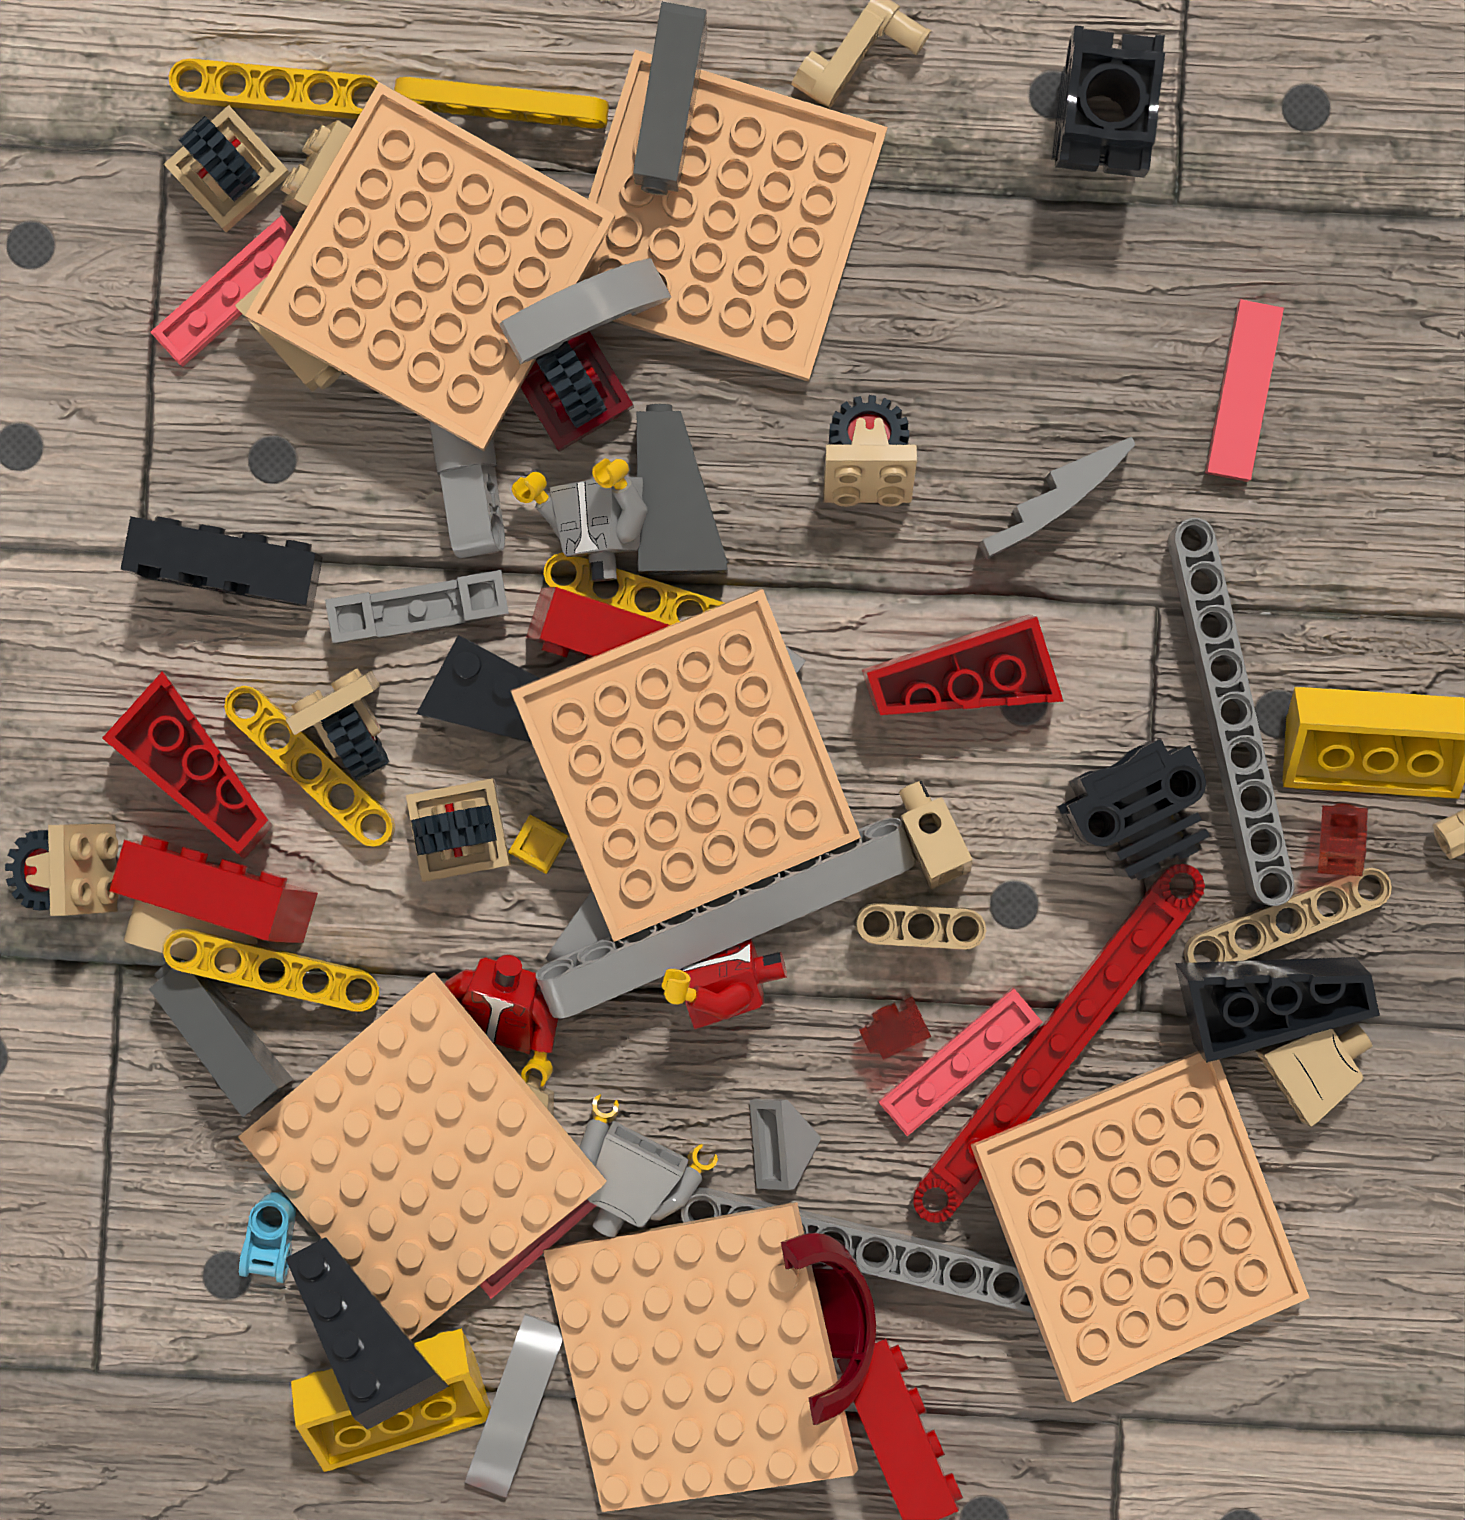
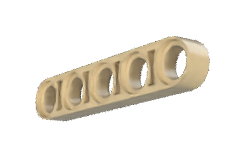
[1184,868,1392,963]

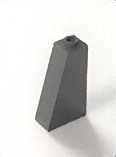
[633,1,707,195]
[636,404,728,576]
[149,958,294,1117]

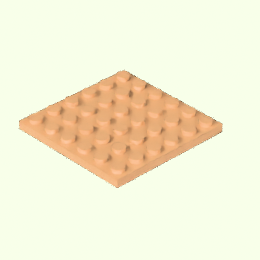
[580,49,888,382]
[245,82,615,451]
[510,589,861,942]
[238,972,607,1339]
[971,1051,1310,1403]
[543,1202,858,1512]

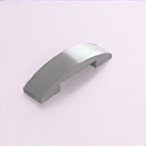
[499,258,671,365]
[325,570,509,644]
[464,1313,563,1497]

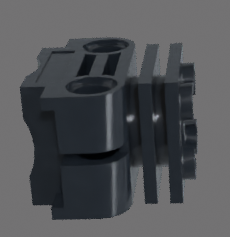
[1051,25,1165,178]
[1057,739,1210,880]

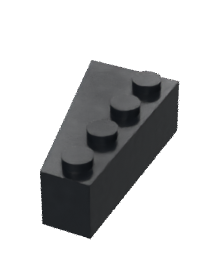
[120,516,323,609]
[416,635,540,743]
[1175,957,1380,1063]
[285,1237,449,1430]

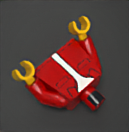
[662,938,787,1029]
[444,955,558,1087]

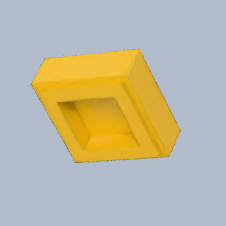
[508,814,569,874]

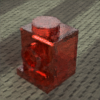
[1317,803,1368,877]
[859,993,931,1060]

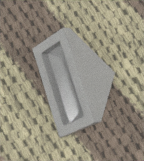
[750,1099,821,1190]

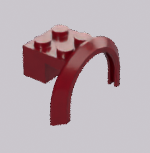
[781,1233,876,1425]

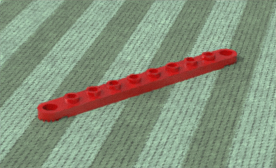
[912,864,1205,1223]

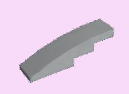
[979,437,1135,560]

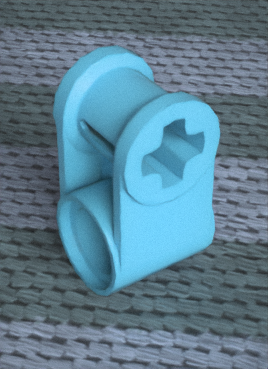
[239,1192,296,1283]

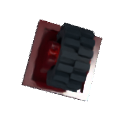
[520,331,634,452]

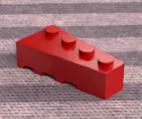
[526,587,670,660]
[861,614,1064,715]
[102,671,273,859]
[109,835,318,943]
[837,1339,963,1520]

